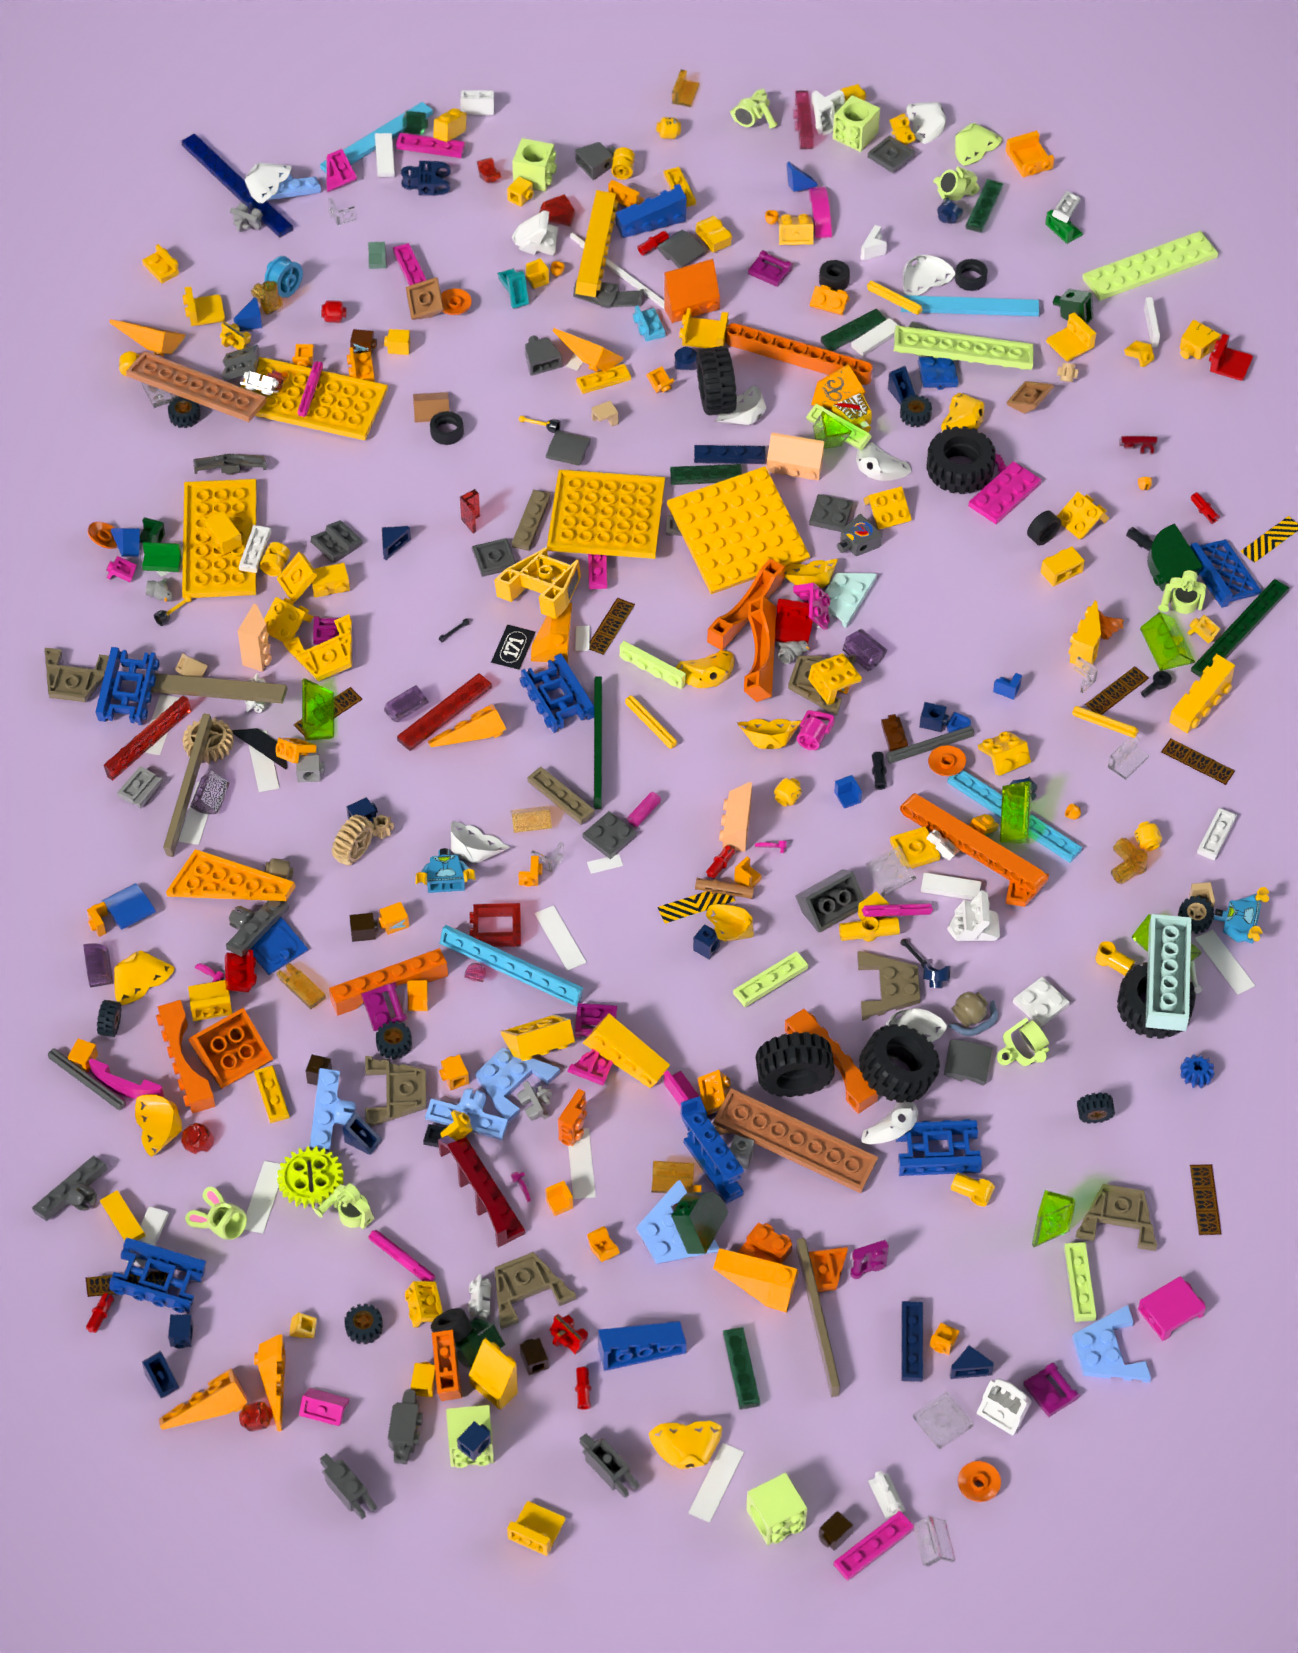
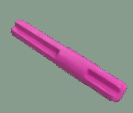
[297,361,323,417]
[862,903,933,917]
[368,1230,435,1281]

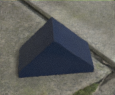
[888,366,916,405]
[382,526,411,560]
[343,1112,382,1155]
[950,1345,994,1379]
[142,1351,180,1398]

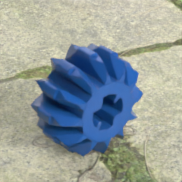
[1180,1053,1215,1088]

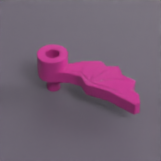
[995,453,1006,473]
[755,841,787,853]
[195,963,224,982]
[511,1172,531,1202]

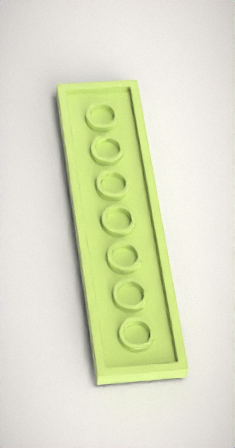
[1082,231,1218,301]
[894,325,1033,370]

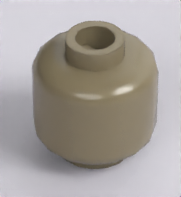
[264,858,293,880]

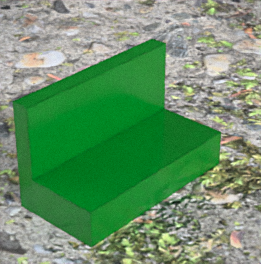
[1045,210,1083,244]
[142,542,182,572]

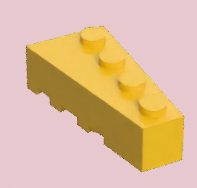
[1169,654,1235,734]
[583,1014,670,1088]

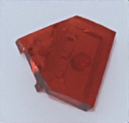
[539,194,575,227]

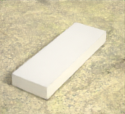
[375,133,394,177]
[1052,191,1081,223]
[1144,297,1160,347]
[851,318,899,356]
[239,525,272,573]
[1197,808,1237,861]
[921,873,981,900]
[126,1206,169,1267]

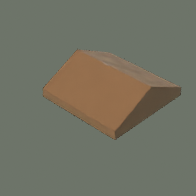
[405,277,444,320]
[1006,381,1054,414]
[413,392,449,423]

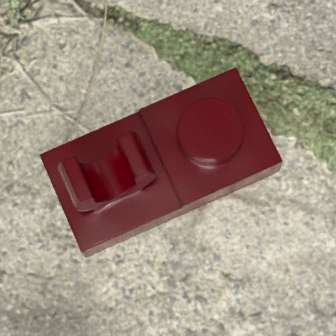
[1119,436,1157,454]

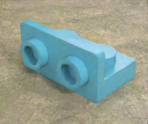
[633,306,666,342]

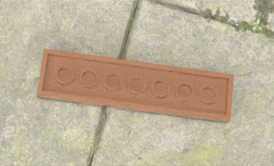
[126,351,267,422]
[713,1088,878,1193]

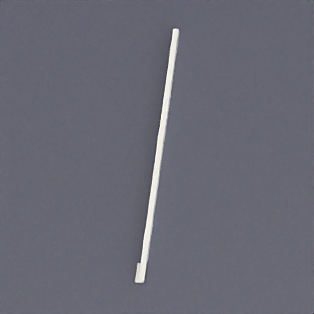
[570,233,682,322]

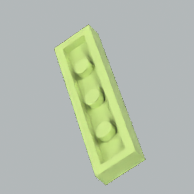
[806,404,872,451]
[620,641,686,689]
[733,951,808,1007]
[1064,1242,1096,1322]

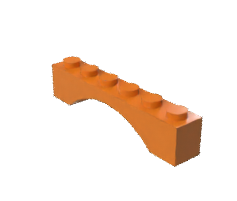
[707,559,785,651]
[744,596,776,702]
[329,948,448,1016]
[156,1000,215,1114]
[785,1008,878,1114]

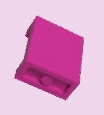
[1138,1276,1206,1341]

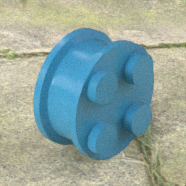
[264,256,303,298]

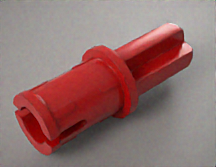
[637,231,669,256]
[1191,492,1220,524]
[706,845,735,879]
[86,1293,114,1333]
[575,1366,592,1410]

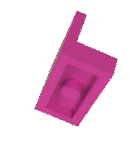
[664,1070,702,1107]
[299,1388,350,1426]

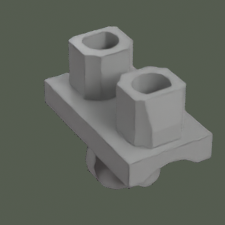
[229,203,262,232]
[517,1081,552,1121]

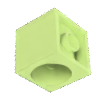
[833,95,880,152]
[512,138,557,192]
[446,1405,494,1468]
[746,1473,807,1545]

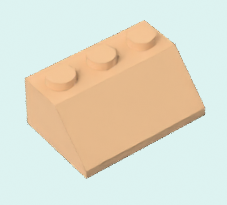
[767,432,824,481]
[238,604,272,672]
[719,782,752,851]

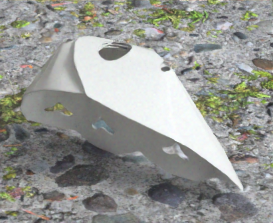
[906,102,946,144]
[245,163,291,203]
[903,255,955,296]
[715,386,767,425]
[856,442,911,481]
[450,821,510,863]
[885,1008,947,1060]
[861,1101,918,1144]

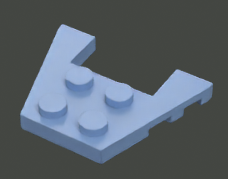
[475,1047,560,1122]
[636,1180,719,1264]
[1072,1306,1151,1383]

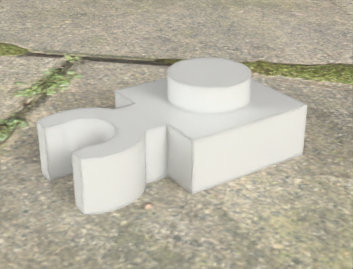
[926,829,960,861]

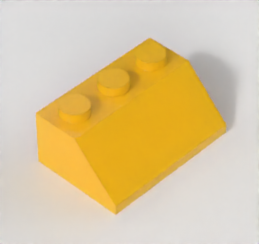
[501,1014,575,1061]

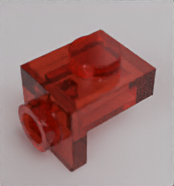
[477,157,501,183]

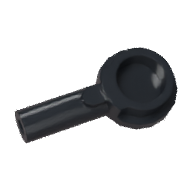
[1141,671,1172,698]

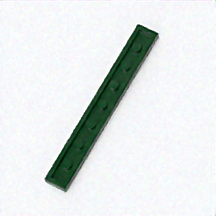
[1191,579,1289,677]
[594,676,602,809]

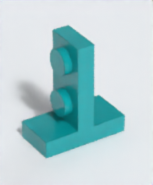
[498,268,529,308]

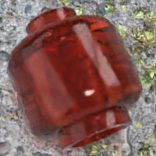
[239,1401,273,1432]

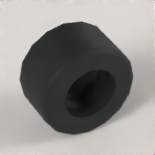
[819,260,850,292]
[431,1308,472,1344]

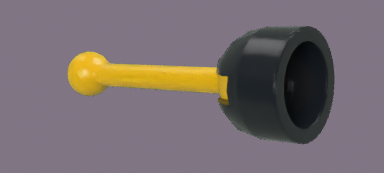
[519,415,561,433]
[154,596,192,626]

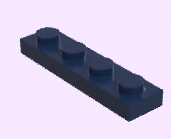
[694,445,765,464]
[901,1301,923,1382]

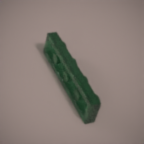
[966,179,1003,233]
[820,308,887,351]
[670,464,742,485]
[723,1327,760,1410]

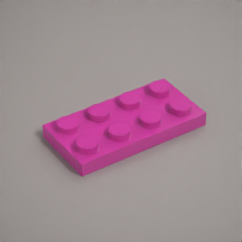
[968,461,1041,524]

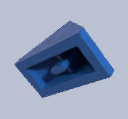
[787,161,818,192]
[234,297,262,331]
[111,528,140,557]

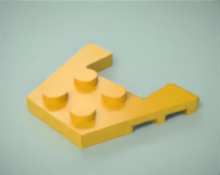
[283,614,352,681]

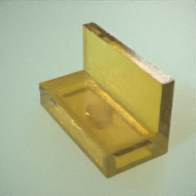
[672,69,699,107]
[510,806,552,833]
[651,1161,694,1193]

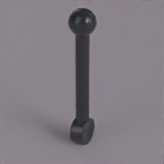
[439,618,470,642]
[900,939,927,968]

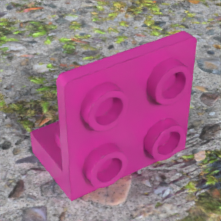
[793,583,830,630]

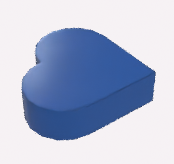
[947,712,971,732]

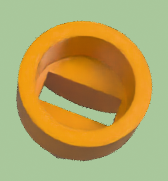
[765,210,779,225]
[550,261,565,276]
[1138,477,1152,490]
[1065,803,1081,820]

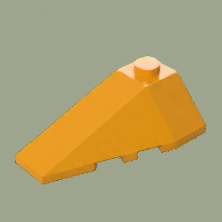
[109,319,185,356]
[553,328,623,372]
[531,603,572,663]
[428,704,506,747]
[713,1248,799,1313]
[254,1335,286,1431]
[159,1368,248,1430]

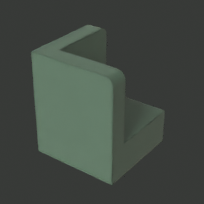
[368,242,386,269]

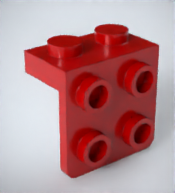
[1209,334,1253,381]
[775,598,813,644]

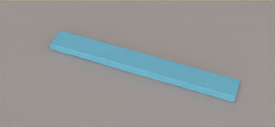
[320,102,433,173]
[901,295,1039,316]
[947,770,1082,863]
[439,925,583,1007]

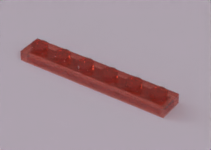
[397,673,492,751]
[103,695,192,781]

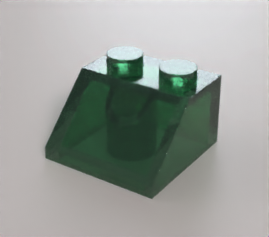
[455,1318,505,1369]

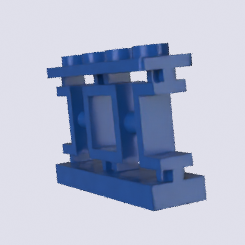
[95,647,160,725]
[519,654,594,733]
[684,1110,744,1204]
[896,1119,982,1176]
[109,1237,206,1313]

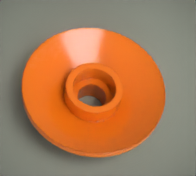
[441,288,472,315]
[87,521,118,549]
[928,745,966,776]
[958,1461,1001,1502]

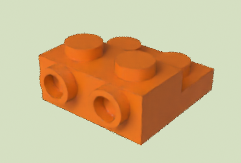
[558,1088,587,1146]
[737,1222,793,1264]

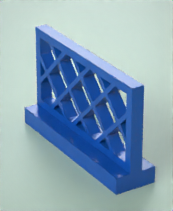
[1190,539,1261,608]

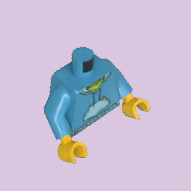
[415,848,476,893]
[1213,887,1270,944]

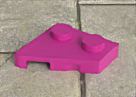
[326,149,357,192]
[568,1048,613,1086]

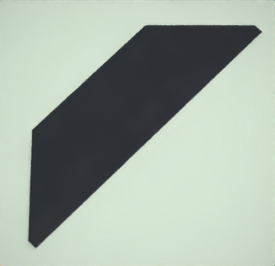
[232,728,287,770]

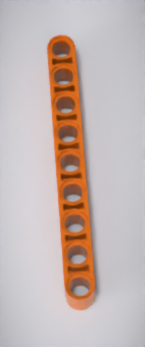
[726,323,873,385]
[900,793,1048,894]

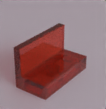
[460,489,480,534]

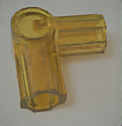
[251,281,283,315]
[1111,838,1148,884]

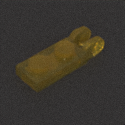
[276,963,326,1010]

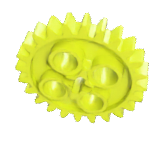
[277,1146,344,1209]

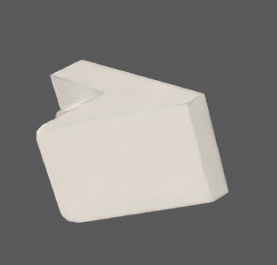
[861,225,887,260]

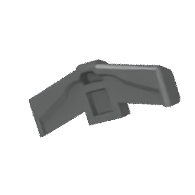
[573,280,644,308]
[193,454,266,475]

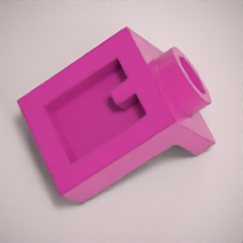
[106,556,137,582]

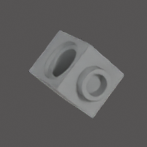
[296,755,324,782]
[730,1135,754,1170]

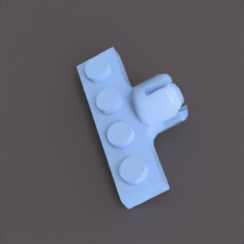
[256,166,321,202]
[309,1068,356,1151]
[425,1088,509,1141]

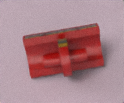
[549,1314,589,1354]

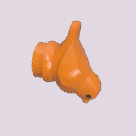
[1098,610,1124,640]

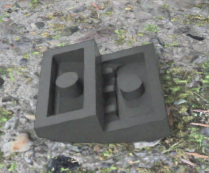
[657,230,706,268]
[222,344,259,381]
[546,431,591,466]
[310,520,363,563]
[944,1040,992,1085]

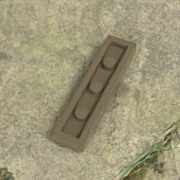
[512,489,550,551]
[527,767,595,825]

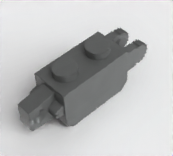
[388,1389,423,1464]
[579,1433,639,1498]
[320,1453,377,1519]

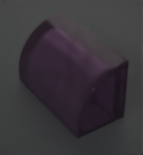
[843,629,887,672]
[384,685,429,722]
[190,771,230,814]
[83,943,114,988]

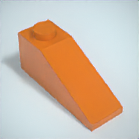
[432,1330,462,1401]

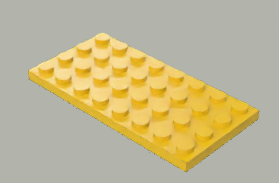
[241,357,388,440]
[182,479,257,598]

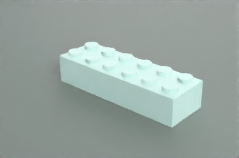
[1146,914,1191,1031]

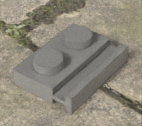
[117,766,163,809]

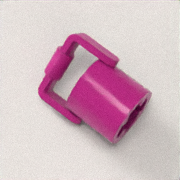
[797,710,835,750]

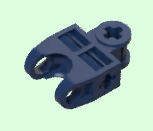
[401,161,451,196]

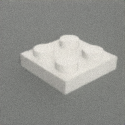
[1013,977,1070,1028]

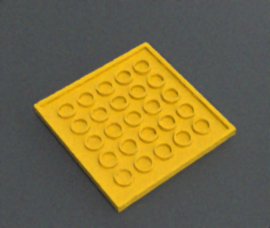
[667,466,810,595]
[547,469,665,559]

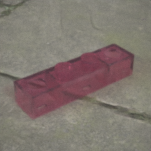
[793,90,814,149]

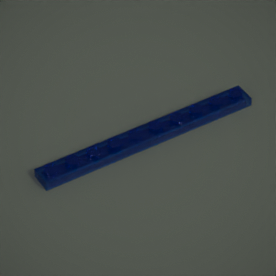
[181,133,293,238]

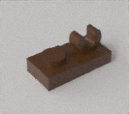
[881,714,908,752]

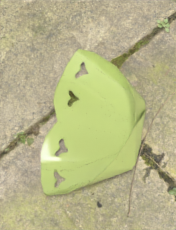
[955,123,1002,166]

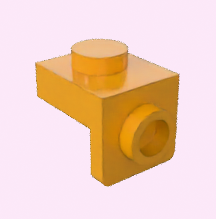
[292,344,314,367]
[646,366,675,393]
[969,814,999,835]
[518,856,543,887]
[87,902,108,937]
[587,1226,620,1262]

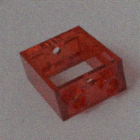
[470,903,521,947]

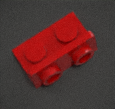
[225,949,257,993]

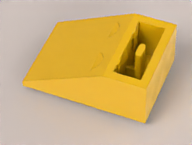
[1068,600,1101,670]
[469,1338,518,1410]

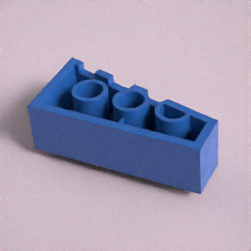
[616,184,686,238]
[598,1322,686,1371]

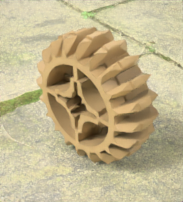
[182,717,234,765]
[332,814,374,866]

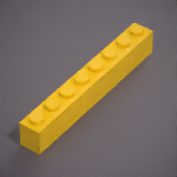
[575,190,618,297]

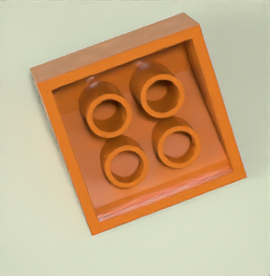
[664,259,720,323]
[188,1007,273,1089]

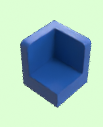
[993,673,1022,700]
[834,775,862,808]
[680,1096,707,1131]

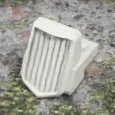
[812,90,845,136]
[512,211,558,256]
[947,890,1000,941]
[976,1379,1031,1435]

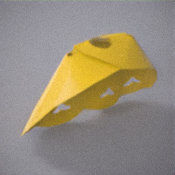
[941,393,985,431]
[784,558,838,588]
[675,650,735,688]
[737,719,801,749]
[706,904,754,941]
[114,950,175,1005]
[135,1095,183,1157]
[649,1421,722,1470]

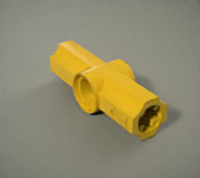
[839,917,900,942]

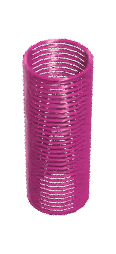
[627,792,661,827]

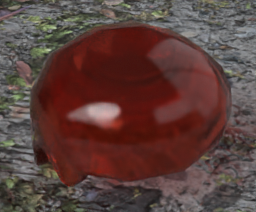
[181,1123,214,1154]

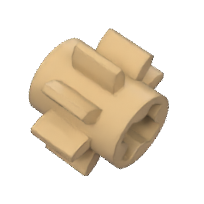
[1057,363,1079,382]
[372,814,394,839]

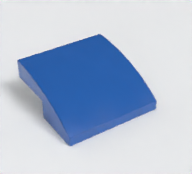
[102,883,156,930]

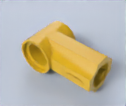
[1095,941,1135,976]
[951,1173,995,1207]

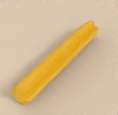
[867,281,923,315]
[625,695,677,749]
[1072,706,1138,738]

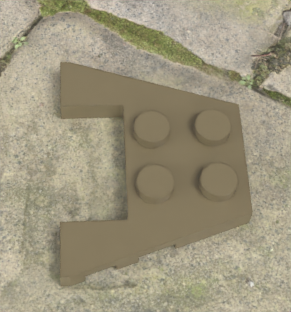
[44,647,109,703]
[788,655,856,715]
[857,951,920,1020]
[365,1056,426,1127]
[1075,1184,1157,1251]
[495,1252,576,1330]

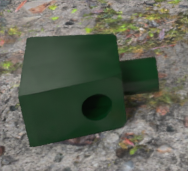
[1053,289,1093,325]

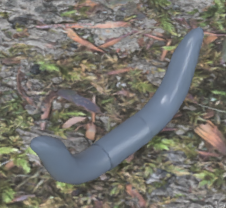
[948,1000,998,1036]

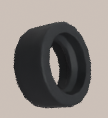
[955,259,988,291]
[430,411,464,445]
[1027,510,1061,545]

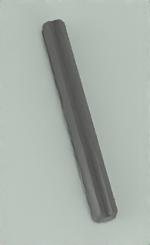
[886,726,974,763]
[48,1048,126,1110]

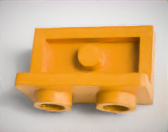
[809,285,850,316]

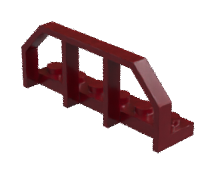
[438,1135,525,1248]

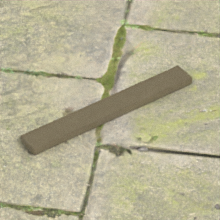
[145,673,288,704]
[163,713,213,857]
[796,1238,840,1397]

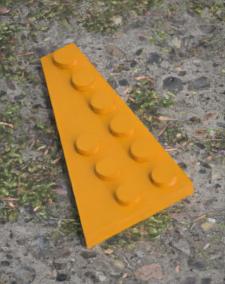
[166,849,296,901]

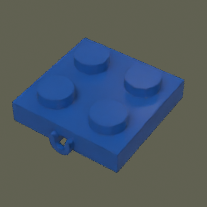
[918,357,958,390]

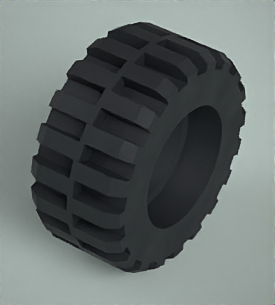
[696,346,737,416]
[926,426,996,494]
[1117,962,1196,1039]
[859,1024,940,1103]
[755,1032,835,1097]

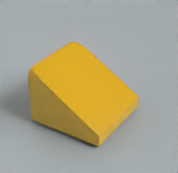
[289,1312,317,1338]

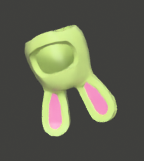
[185,1187,247,1240]

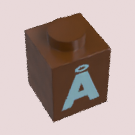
[350,329,377,356]

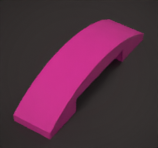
[808,187,832,238]
[89,1058,164,1099]

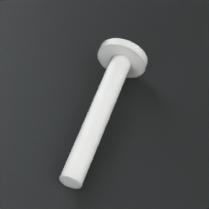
[1190,961,1202,994]

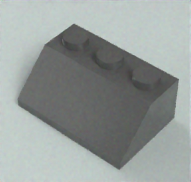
[795,869,864,932]

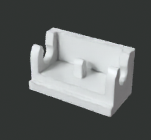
[460,90,494,115]

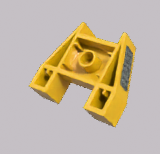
[494,548,581,619]

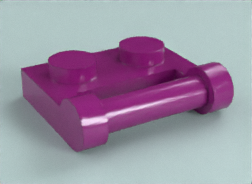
[748,250,793,287]
[313,616,351,645]
[360,982,407,1031]
[575,1003,617,1038]
[850,1239,889,1279]
[1023,1362,1080,1417]

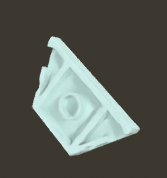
[825,573,876,628]

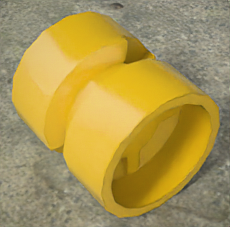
[611,147,635,180]
[259,542,290,577]

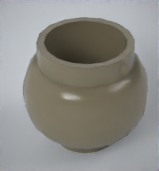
[951,991,988,1027]

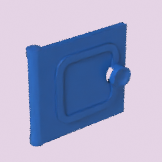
[250,917,308,975]

